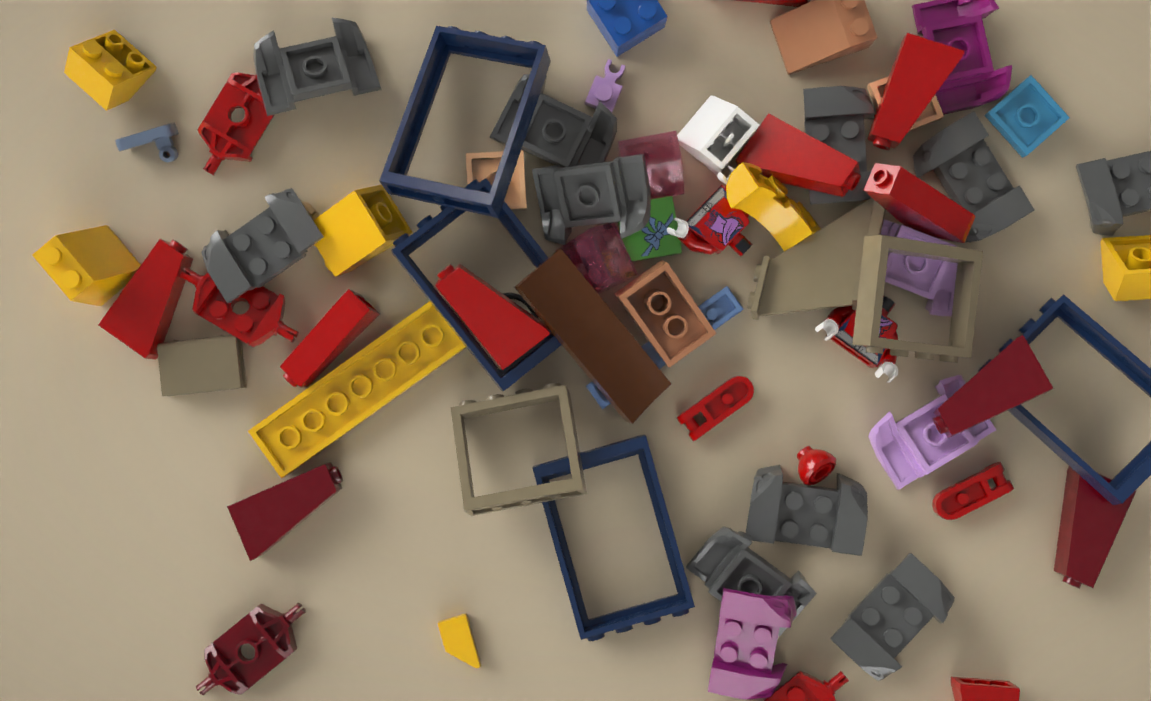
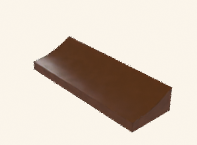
[514,248,671,424]

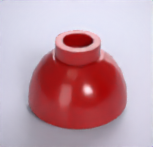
[797,446,836,485]

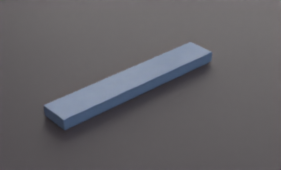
[586,286,744,410]

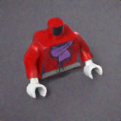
[667,165,753,257]
[815,296,898,383]

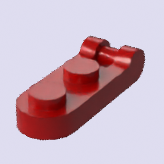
[676,376,754,441]
[932,462,1014,520]

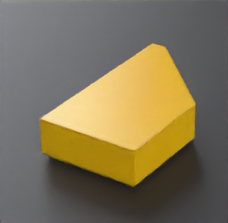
[437,613,481,669]

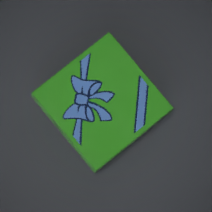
[618,196,682,263]

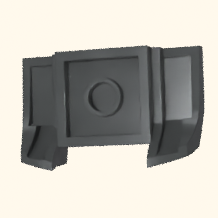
[253,18,382,116]
[490,74,617,168]
[803,86,875,204]
[913,111,1035,242]
[1076,151,1151,236]
[532,154,651,245]
[201,188,324,303]
[746,465,868,556]
[686,527,817,637]
[830,553,955,681]

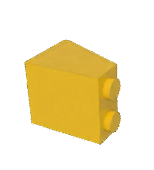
[313,184,413,277]
[32,225,141,306]

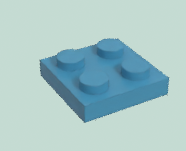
[984,75,1070,158]

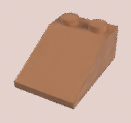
[770,0,878,75]
[614,260,717,368]

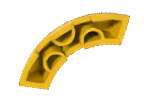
[726,162,821,252]

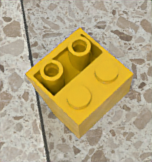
[64,29,157,111]

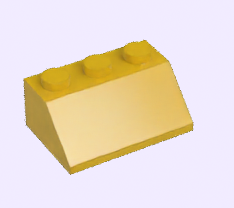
[1100,235,1151,301]

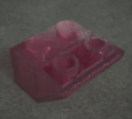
[617,131,684,199]
[555,222,638,294]

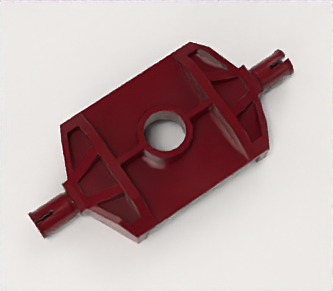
[196,603,306,696]

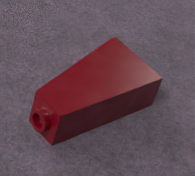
[933,335,1053,438]
[227,462,343,561]
[1054,466,1137,589]

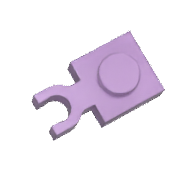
[585,59,626,112]

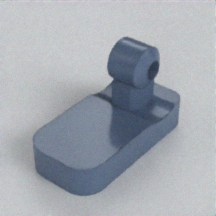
[115,123,179,162]

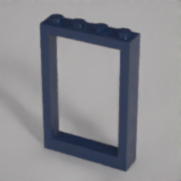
[379,26,551,218]
[391,178,562,391]
[978,294,1151,505]
[532,434,695,641]

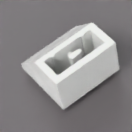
[674,95,760,175]

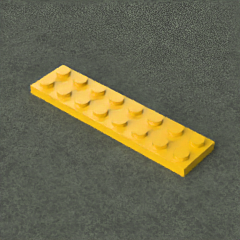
[248,301,466,479]

